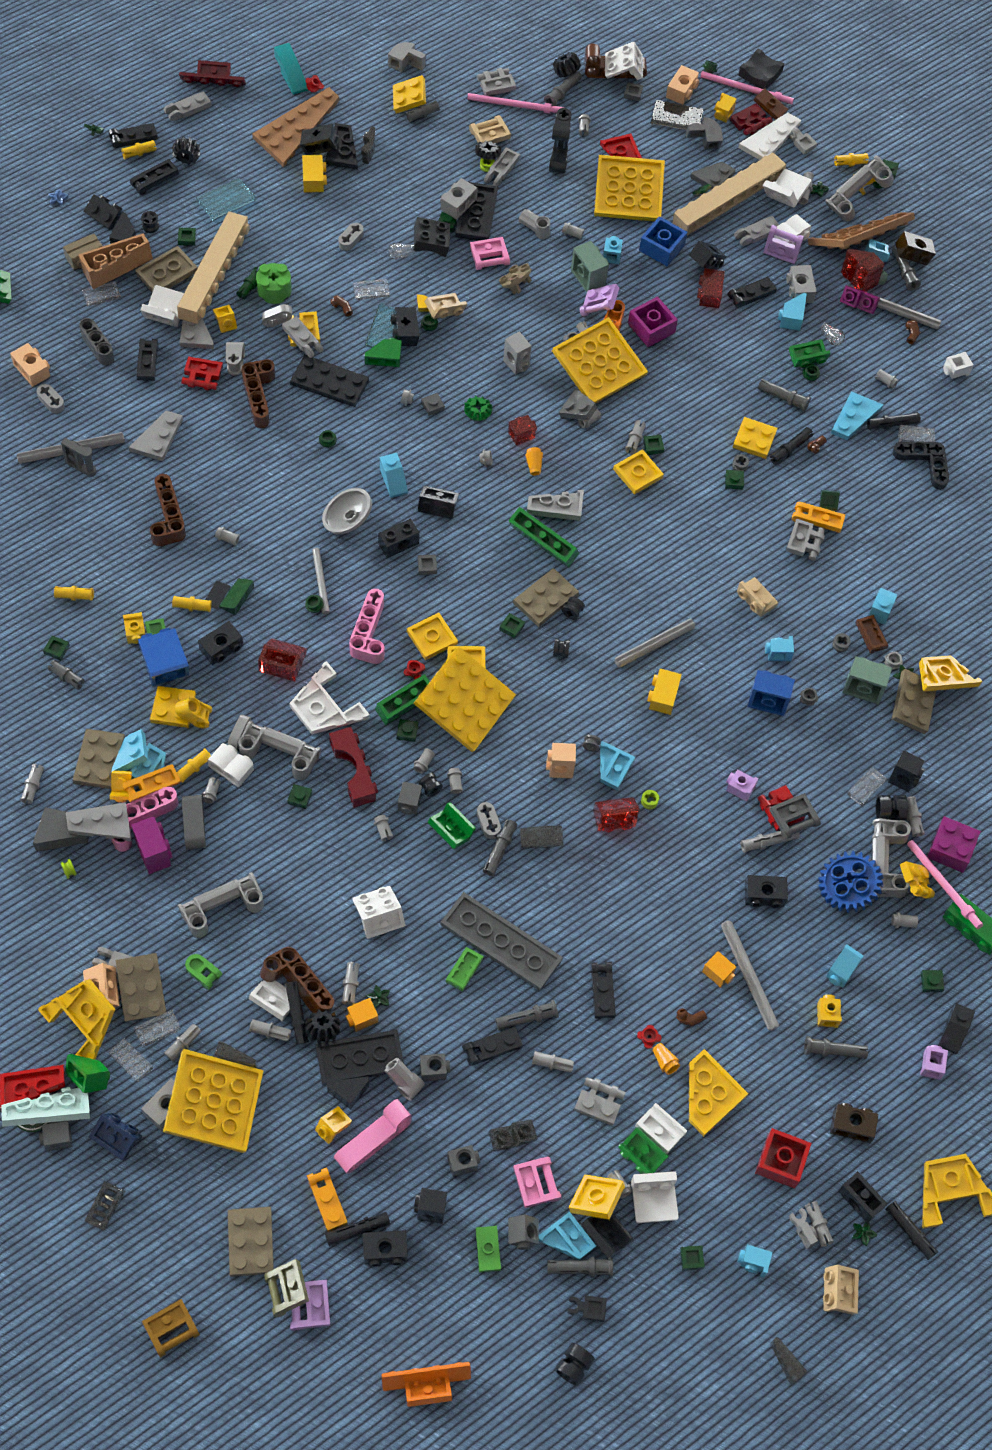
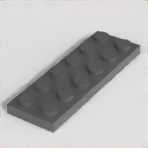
[440,892,563,991]

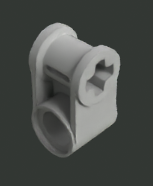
[226,342,245,376]

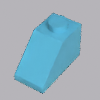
[778,293,807,331]
[380,453,408,498]
[868,588,897,625]
[826,944,863,988]

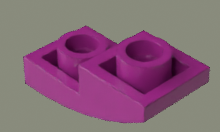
[839,285,880,314]

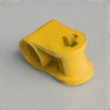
[175,697,213,728]

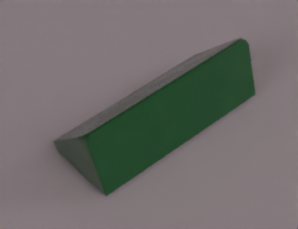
[219,578,254,615]

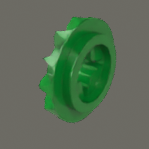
[464,395,492,421]

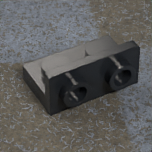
[418,486,459,519]

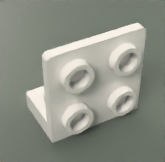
[605,42,643,80]
[763,169,812,208]
[140,285,184,327]
[353,886,405,939]
[631,1171,679,1223]

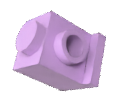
[726,769,758,802]
[920,1045,948,1080]

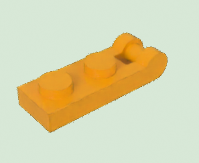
[792,502,845,533]
[122,764,181,803]
[306,1167,348,1232]

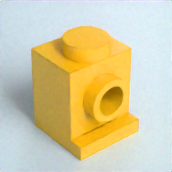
[714,93,737,123]
[123,612,146,644]
[817,995,842,1028]

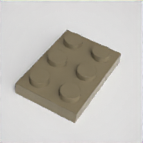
[135,246,198,293]
[513,568,579,627]
[892,669,936,734]
[73,729,125,789]
[115,953,167,1022]
[228,1207,274,1277]

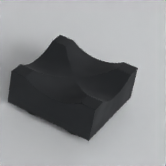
[738,48,784,89]
[413,217,450,257]

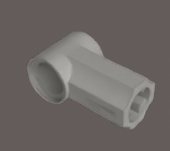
[519,209,550,239]
[385,1058,425,1101]

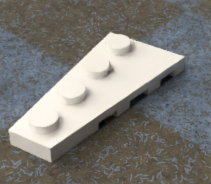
[738,113,801,160]

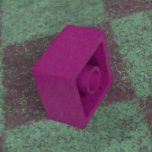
[628,296,678,347]
[131,816,173,874]
[927,816,981,873]

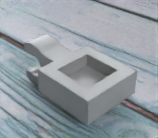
[789,127,817,154]
[789,1208,818,1249]

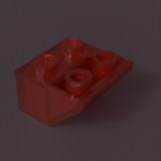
[841,249,885,292]
[258,638,308,681]
[593,797,640,832]

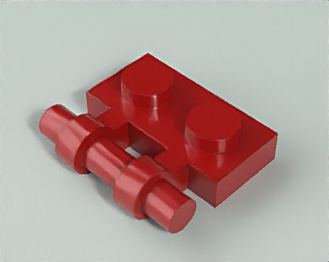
[181,356,223,390]
[757,785,805,831]

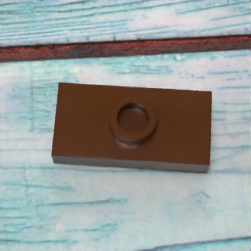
[753,88,789,120]
[855,615,888,653]

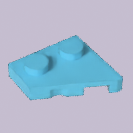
[112,729,148,771]
[600,741,635,790]
[131,743,166,779]
[539,1212,596,1260]

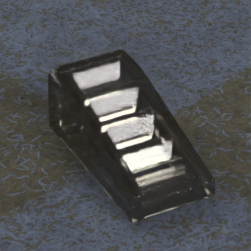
[215,1041,257,1068]
[85,1181,126,1231]
[770,1337,807,1386]

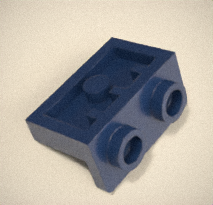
[89,1113,142,1160]

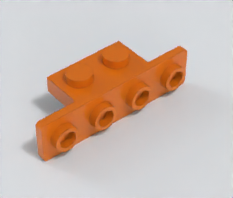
[381,1362,471,1407]

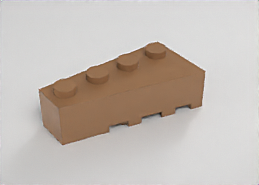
[78,234,153,290]

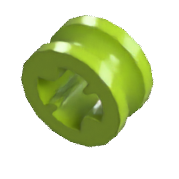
[480,158,495,172]
[641,790,659,810]
[61,859,77,879]

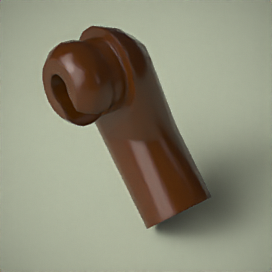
[330,295,353,317]
[905,320,920,345]
[807,435,827,453]
[676,1008,707,1026]

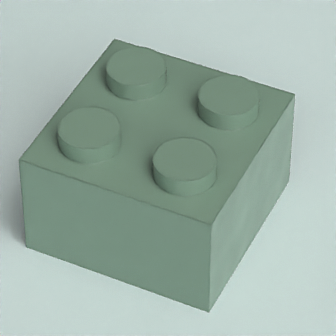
[571,241,609,292]
[843,656,892,705]

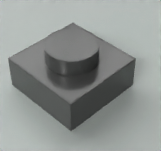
[624,82,643,102]
[421,393,445,416]
[417,554,437,575]

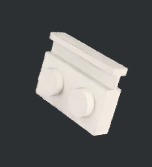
[249,980,290,1021]
[635,1103,687,1154]

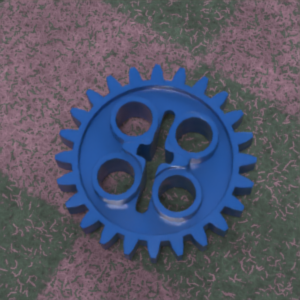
[818,851,884,913]

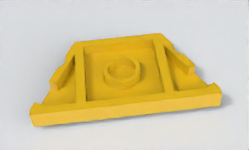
[919,656,982,691]

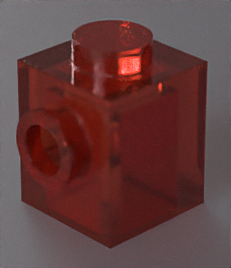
[508,415,537,445]

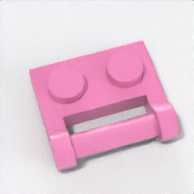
[470,237,510,270]
[513,1157,562,1208]

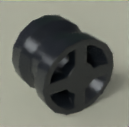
[141,211,159,233]
[562,597,585,620]
[553,638,570,658]
[418,773,443,797]

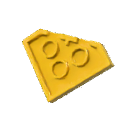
[689,1049,748,1137]

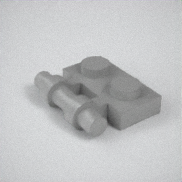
[477,68,516,96]
[786,519,825,561]
[574,1077,626,1126]

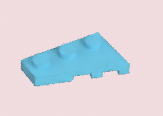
[831,391,883,440]

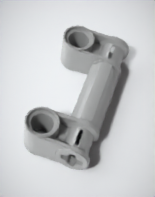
[825,155,894,222]
[239,720,321,780]
[872,818,911,898]
[178,872,264,938]

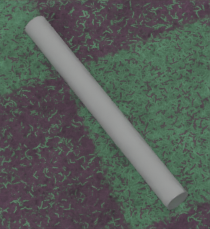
[312,548,330,615]

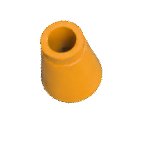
[525,447,543,476]
[652,1043,680,1075]

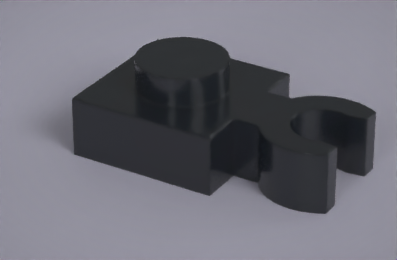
[568,1295,607,1322]

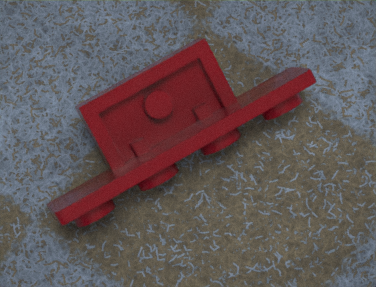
[179,60,246,87]

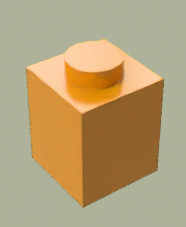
[702,951,736,988]
[345,998,378,1032]

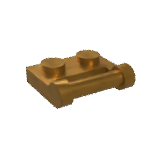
[142,1299,200,1358]

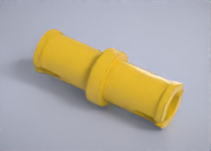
[121,140,157,159]
[834,153,869,167]
[54,586,94,601]
[172,596,212,612]
[177,749,211,783]

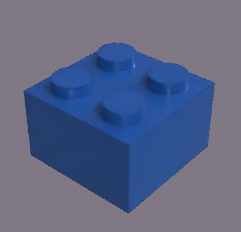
[639,216,688,266]
[747,670,795,716]

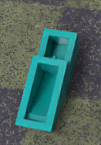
[274,43,308,95]

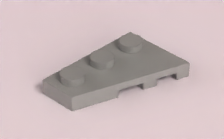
[129,411,183,461]
[527,490,584,521]
[66,802,131,841]

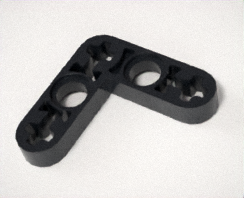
[892,442,949,490]

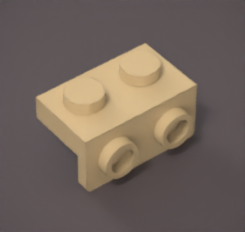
[424,293,468,319]

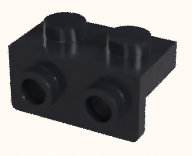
[83,194,122,230]
[582,1213,633,1258]

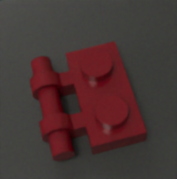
[730,103,773,136]

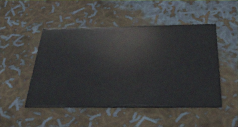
[205,580,231,609]

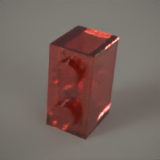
[697,268,725,308]

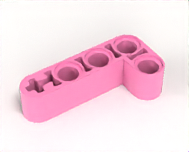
[349,589,384,664]
[111,787,178,852]
[334,1099,411,1174]

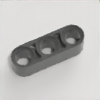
[79,318,114,366]
[182,795,206,850]

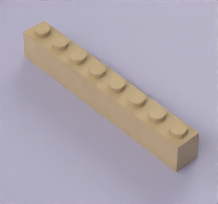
[673,153,786,236]
[177,211,250,324]

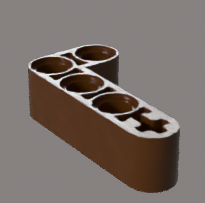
[584,44,647,79]
[241,359,275,428]
[150,474,186,546]
[260,947,334,1014]

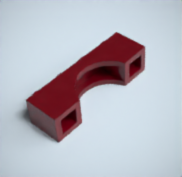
[329,727,378,808]

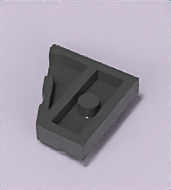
[690,162,736,190]
[559,389,597,420]

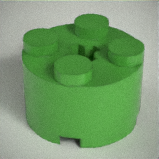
[256,263,292,304]

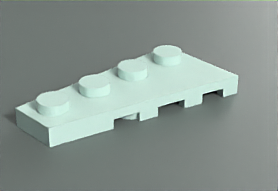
[1,1087,90,1127]

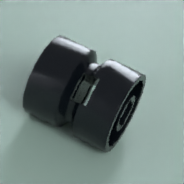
[875,795,908,820]
[554,1342,595,1386]

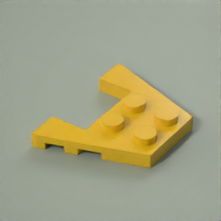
[38,979,115,1059]
[922,1154,992,1229]

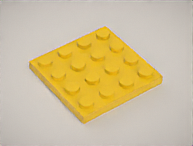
[594,155,665,221]
[552,317,648,404]
[413,646,516,752]
[163,1049,263,1153]

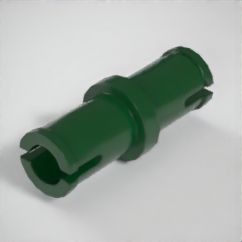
[236,267,259,300]

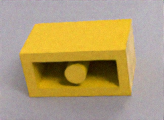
[302,155,327,192]
[647,669,682,715]

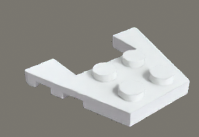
[290,661,370,734]

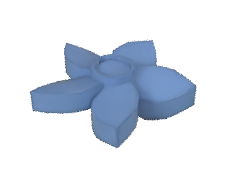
[49,189,69,205]

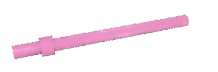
[701,71,794,105]
[467,93,564,114]
[907,840,983,929]

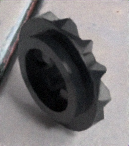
[475,140,501,160]

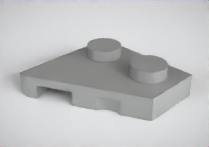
[180,318,214,349]

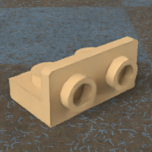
[737,577,778,617]
[823,1265,859,1315]

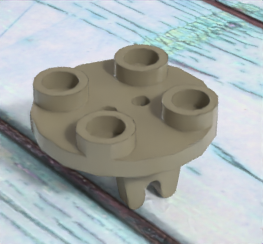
[499,263,532,294]

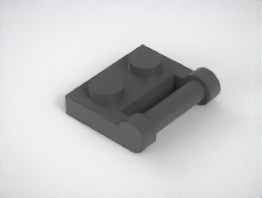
[61,438,97,477]
[770,793,821,839]

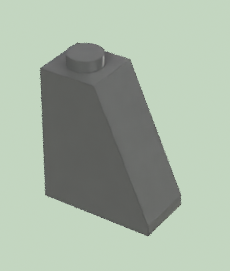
[33,807,90,852]

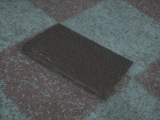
[651,100,704,130]

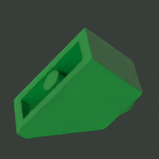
[364,338,402,367]
[65,1054,110,1093]

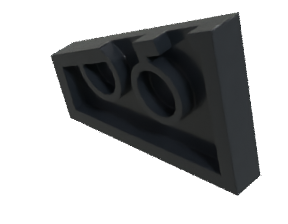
[325,123,358,170]

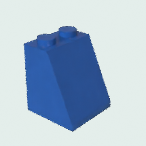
[138,628,189,686]

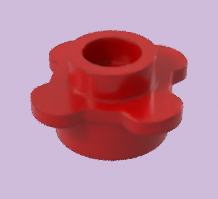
[305,75,324,92]
[404,660,425,680]
[637,1025,662,1049]

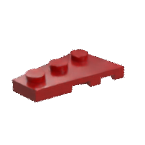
[600,133,642,158]
[0,1065,65,1113]

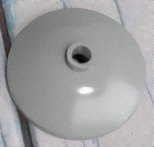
[322,488,372,534]

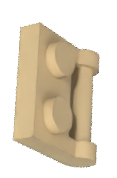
[469,115,511,144]

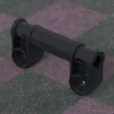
[549,108,571,173]

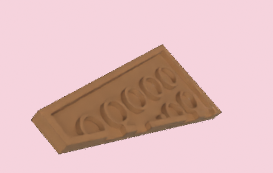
[252,87,339,167]
[808,212,915,249]

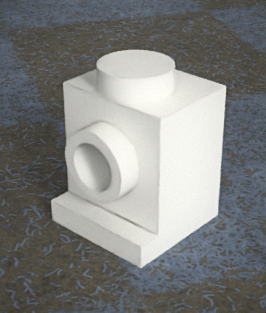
[943,352,973,379]

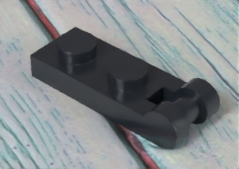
[108,123,158,148]
[130,159,179,195]
[727,277,777,308]
[137,338,158,381]
[591,962,616,1019]
[462,1027,523,1066]

